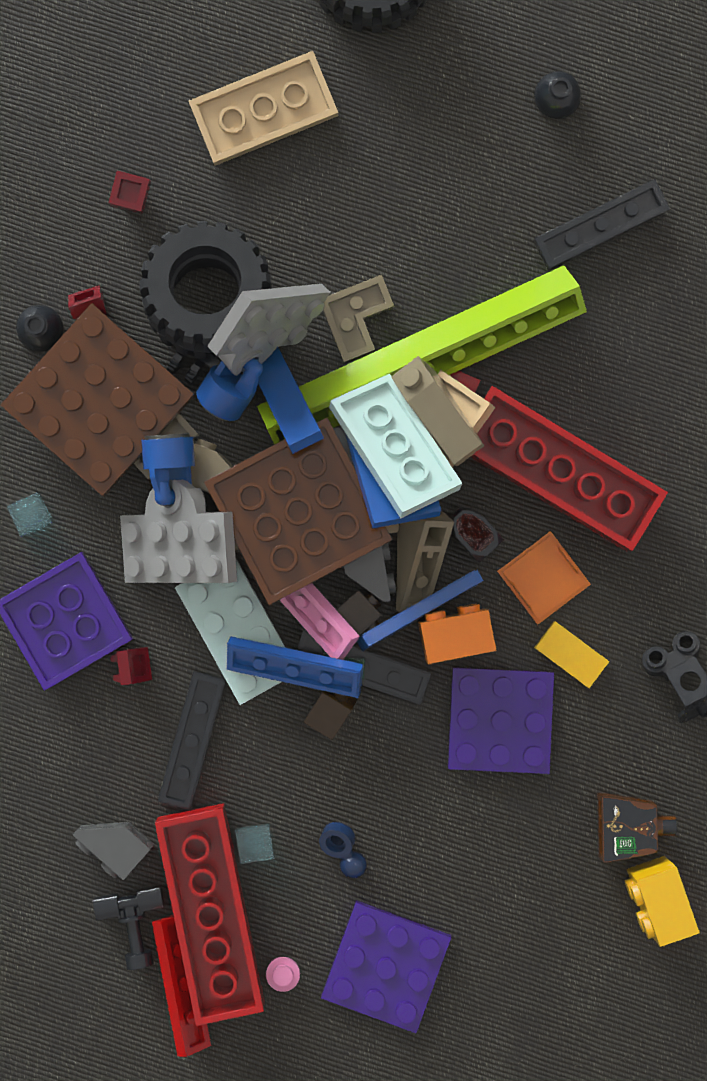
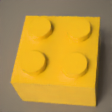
[625,856,700,947]

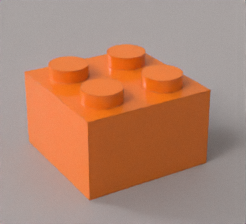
[418,603,497,664]

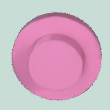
[266,957,300,992]

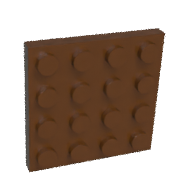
[0,303,195,497]
[204,417,392,605]

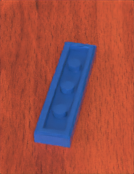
[258,347,324,454]
[357,570,484,652]
[226,636,363,698]

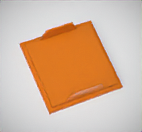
[497,531,591,625]

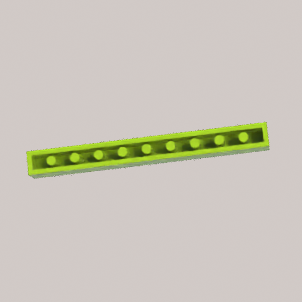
[257,266,587,445]

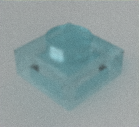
[7,492,53,537]
[235,823,275,864]

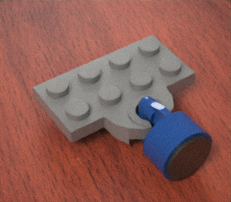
[196,284,331,421]
[120,433,237,583]

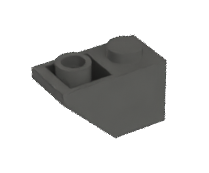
[344,543,396,602]
[73,822,154,880]

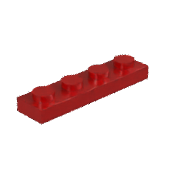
[152,914,211,1057]

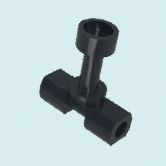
[93,885,165,970]

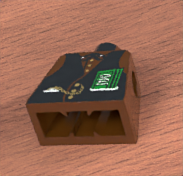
[597,793,677,862]

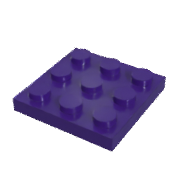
[0,552,133,691]
[448,667,554,774]
[321,900,451,1033]

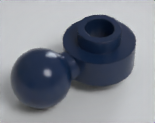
[319,822,367,878]

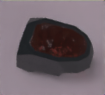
[452,507,504,563]

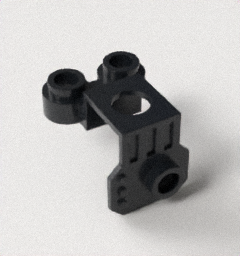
[642,631,707,723]

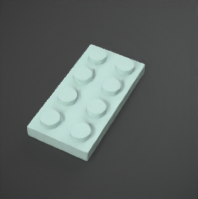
[329,374,462,518]
[175,559,286,705]

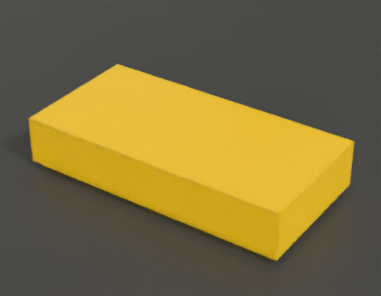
[534,621,609,688]

